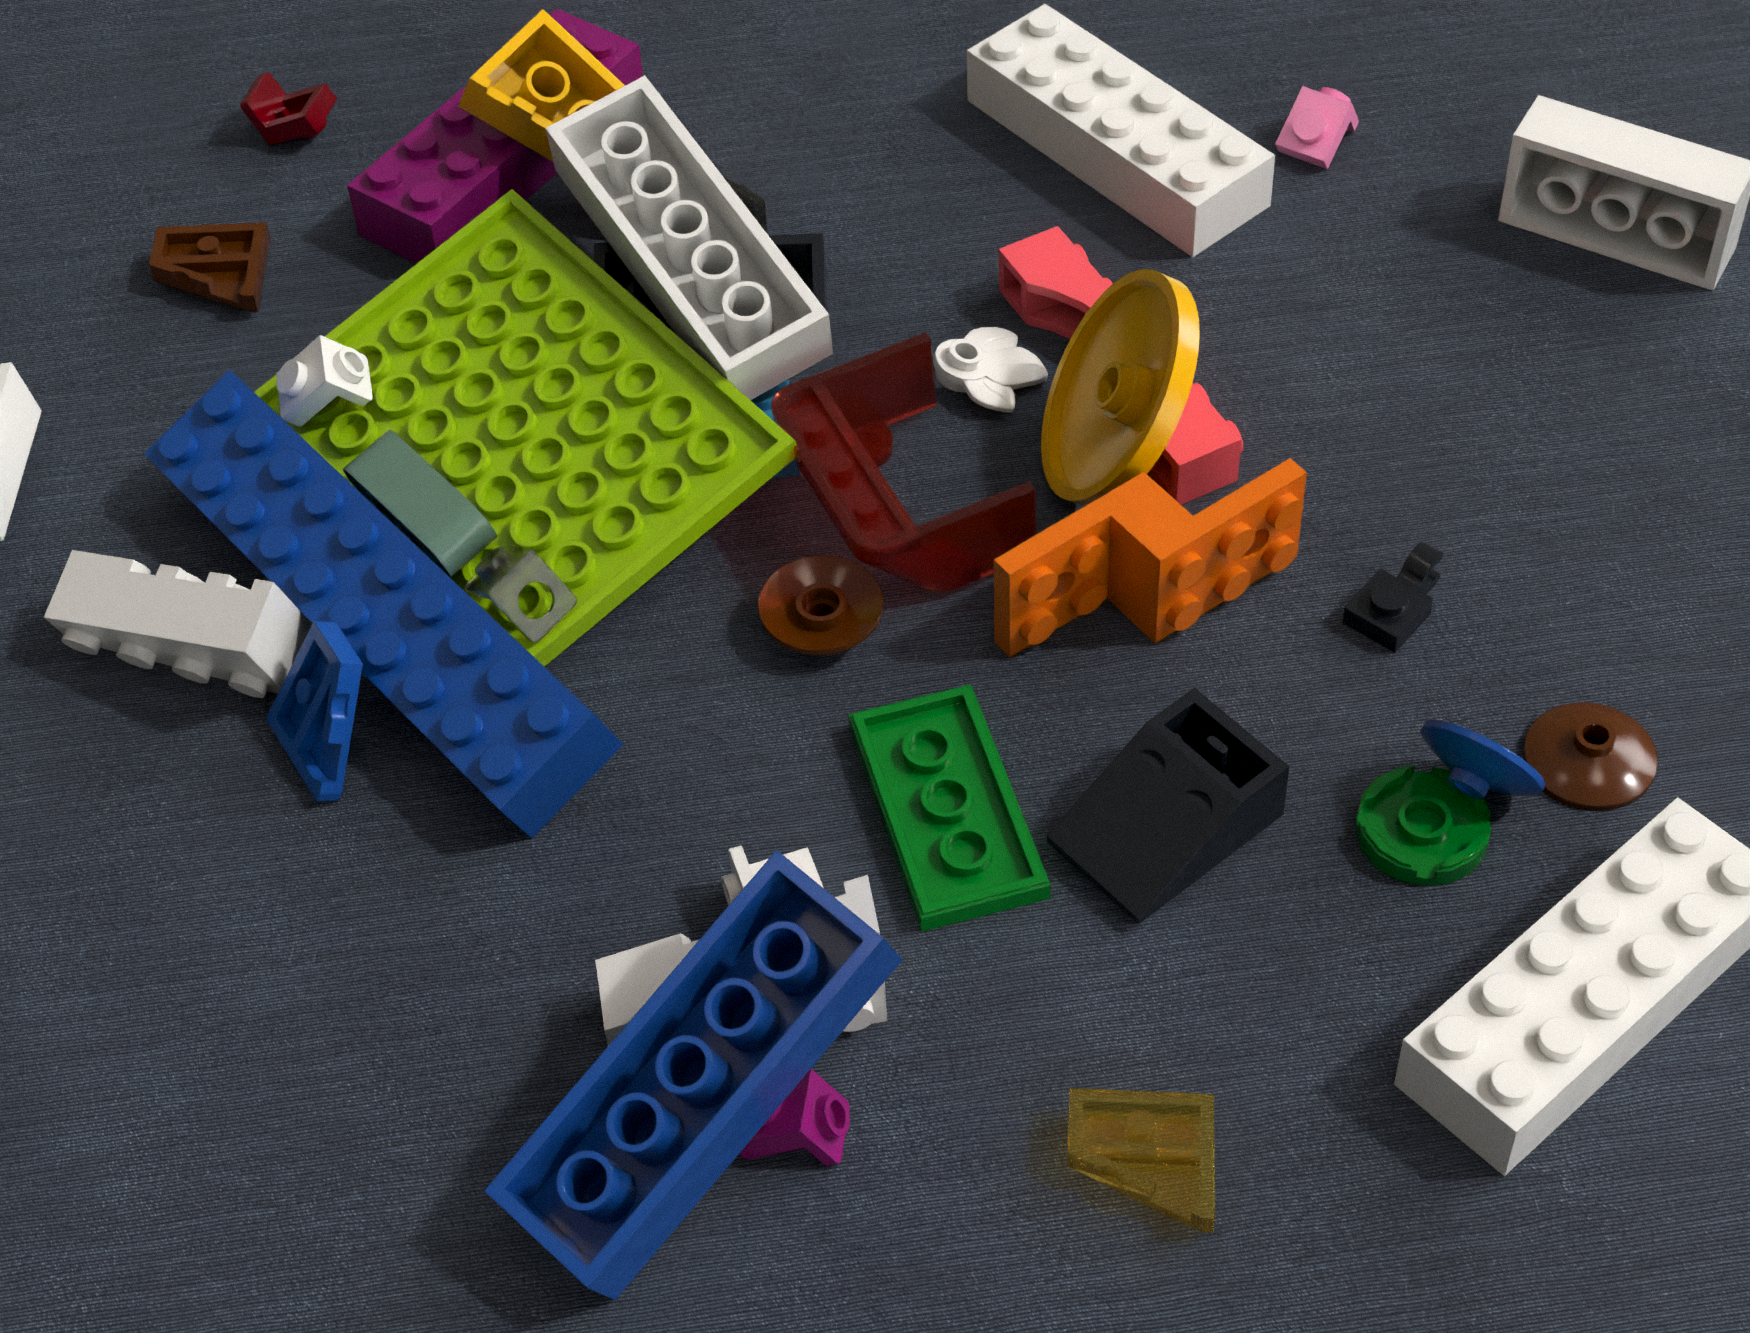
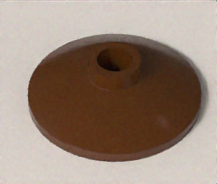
[758,555,884,655]
[1523,702,1658,811]

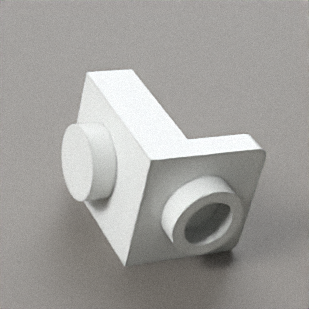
[276,335,373,427]

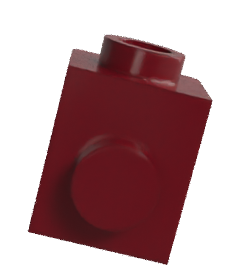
[240,72,337,146]

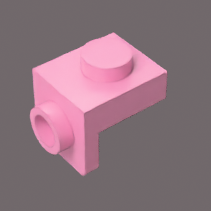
[1275,86,1359,169]

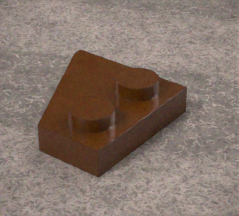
[149,222,271,312]

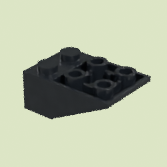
[1047,688,1290,925]

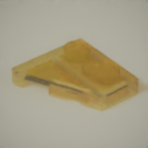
[1067,1088,1215,1233]

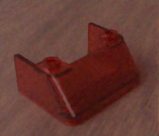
[771,332,1037,592]

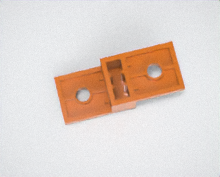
[994,458,1307,657]

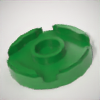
[1355,766,1491,887]

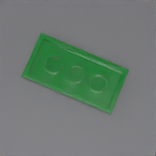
[848,684,1051,932]

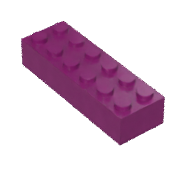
[347,9,643,264]

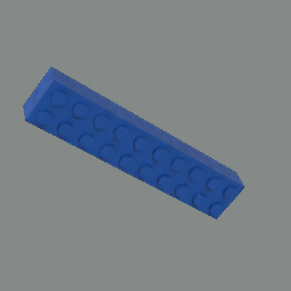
[144,369,624,838]

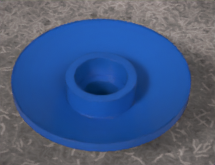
[1420,720,1546,800]

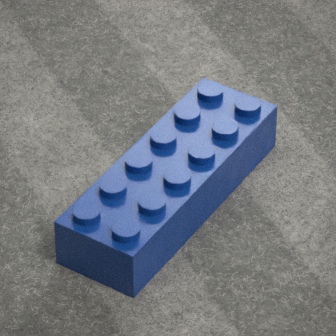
[484,850,902,1300]

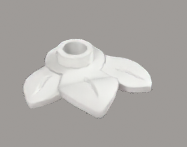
[933,327,1048,413]

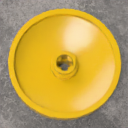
[1041,269,1200,506]

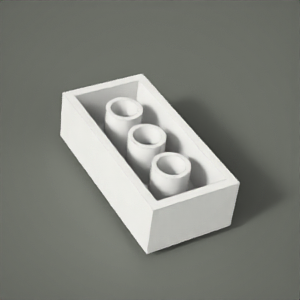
[1498,95,1750,291]

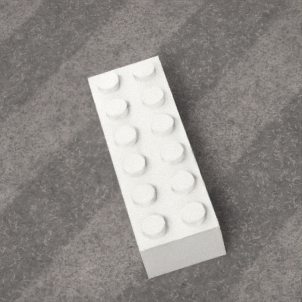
[967,4,1275,257]
[545,75,833,400]
[1394,797,1750,1177]

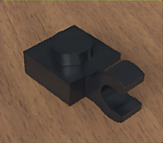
[1343,542,1443,653]

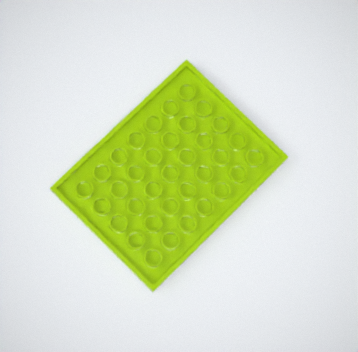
[254,189,801,667]

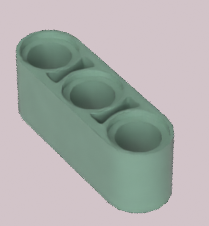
[343,429,497,578]

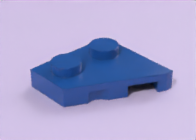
[266,621,363,801]

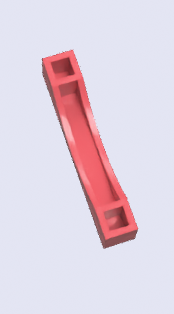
[999,226,1243,505]

